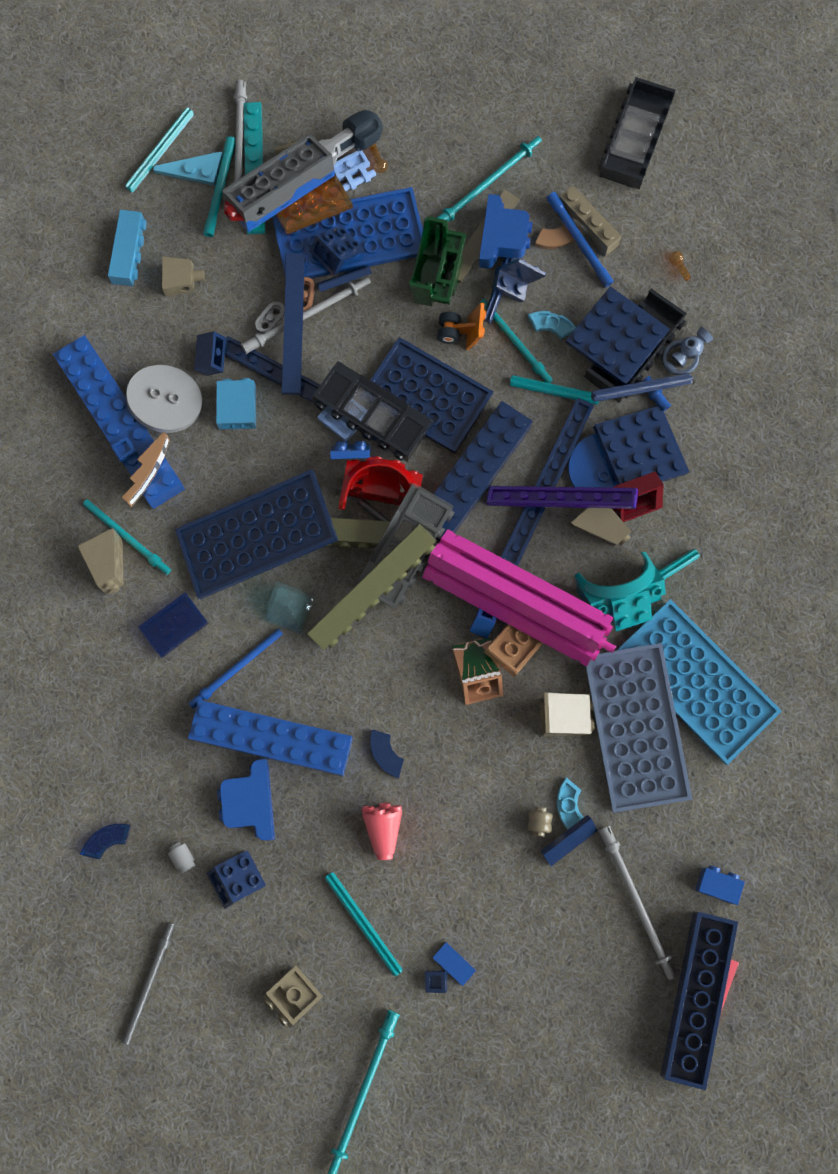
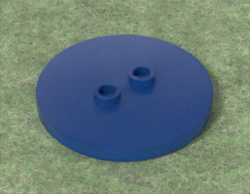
[568,434,617,488]

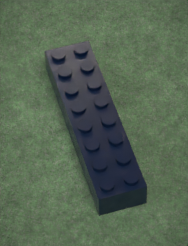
[434,401,533,541]
[660,911,738,1090]

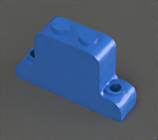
[479,194,533,269]
[217,759,275,841]

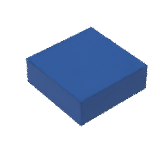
[110,436,137,463]

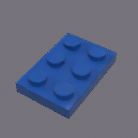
[330,440,371,459]

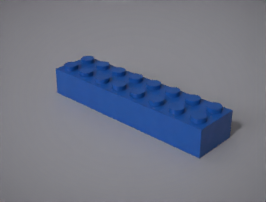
[188,700,353,777]

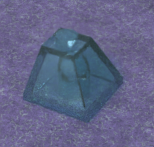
[265,581,315,634]

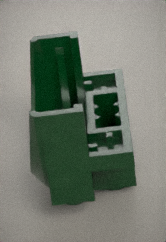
[408,216,466,307]

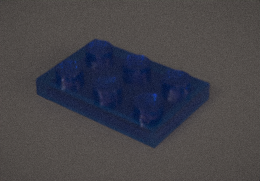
[138,592,209,658]

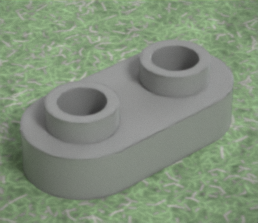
[255,302,285,334]

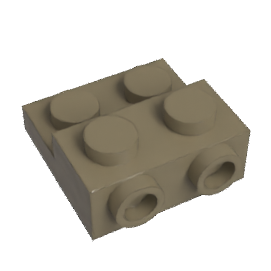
[263,966,323,1028]

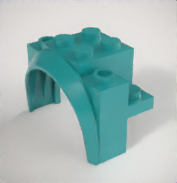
[574,552,666,631]

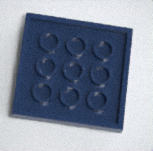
[565,286,670,385]
[593,406,689,485]

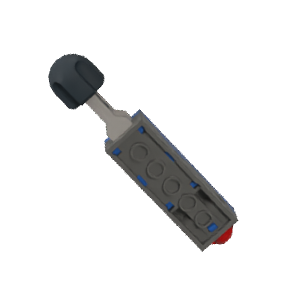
[222,110,383,232]

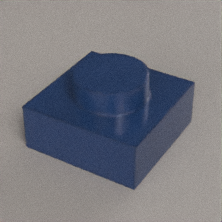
[425,970,447,993]

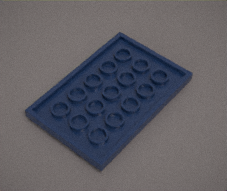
[360,337,494,454]

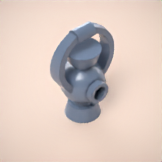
[663,326,713,375]

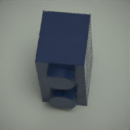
[194,331,226,376]

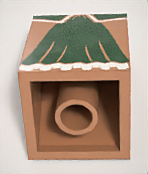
[452,637,503,705]

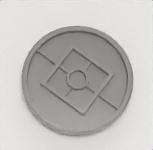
[126,365,202,433]

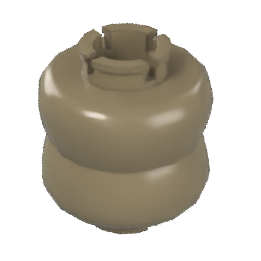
[527,807,553,837]

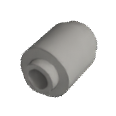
[168,842,195,874]

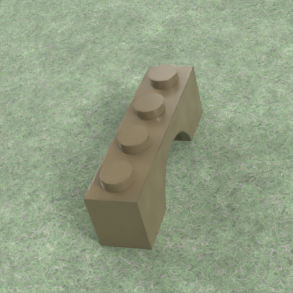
[559,186,621,256]

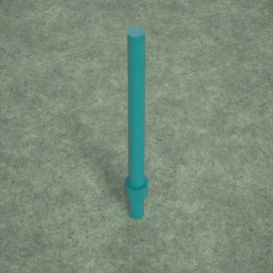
[479,298,553,383]
[83,499,172,575]

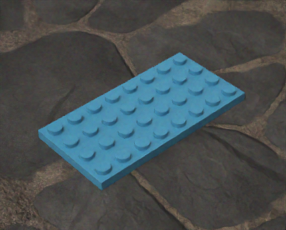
[616,599,782,765]

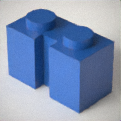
[695,865,745,905]

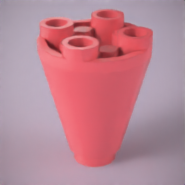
[362,802,402,860]

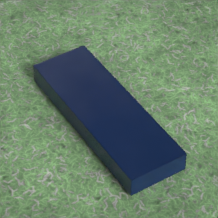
[316,266,372,292]
[541,815,598,866]

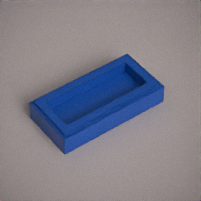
[432,942,476,986]

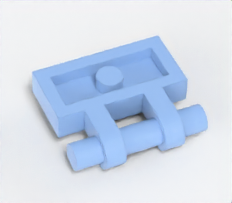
[334,150,376,192]

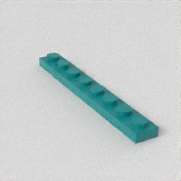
[244,102,265,235]

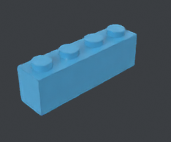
[108,210,147,286]

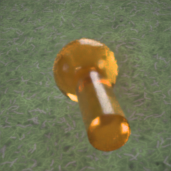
[370,143,388,173]
[669,251,691,281]

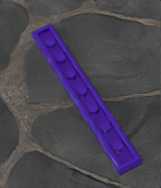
[486,486,638,509]

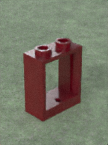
[611,471,664,522]

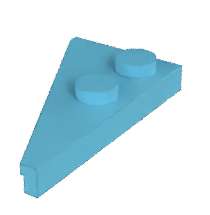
[153,152,223,186]

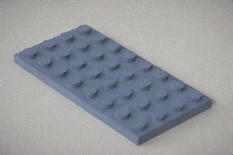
[586,643,692,813]

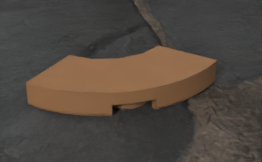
[535,224,583,249]

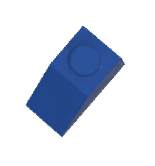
[469,608,497,638]

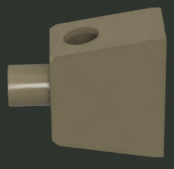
[162,257,205,296]

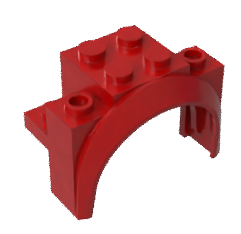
[338,456,423,523]

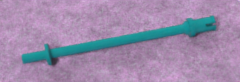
[437,136,542,222]
[327,1009,400,1174]

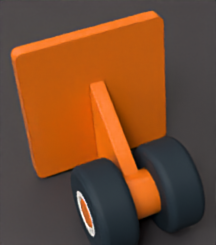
[437,303,486,350]

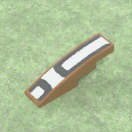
[122,432,170,507]

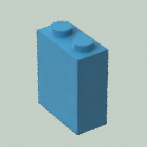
[216,378,256,430]

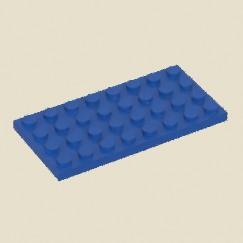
[272,187,423,278]

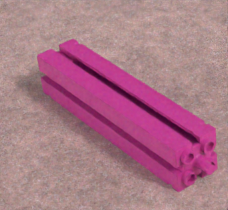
[422,530,616,666]

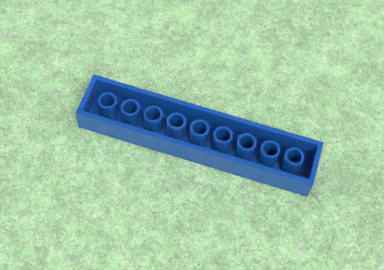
[53,335,185,509]

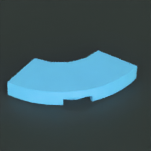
[528,311,576,339]
[557,778,584,830]

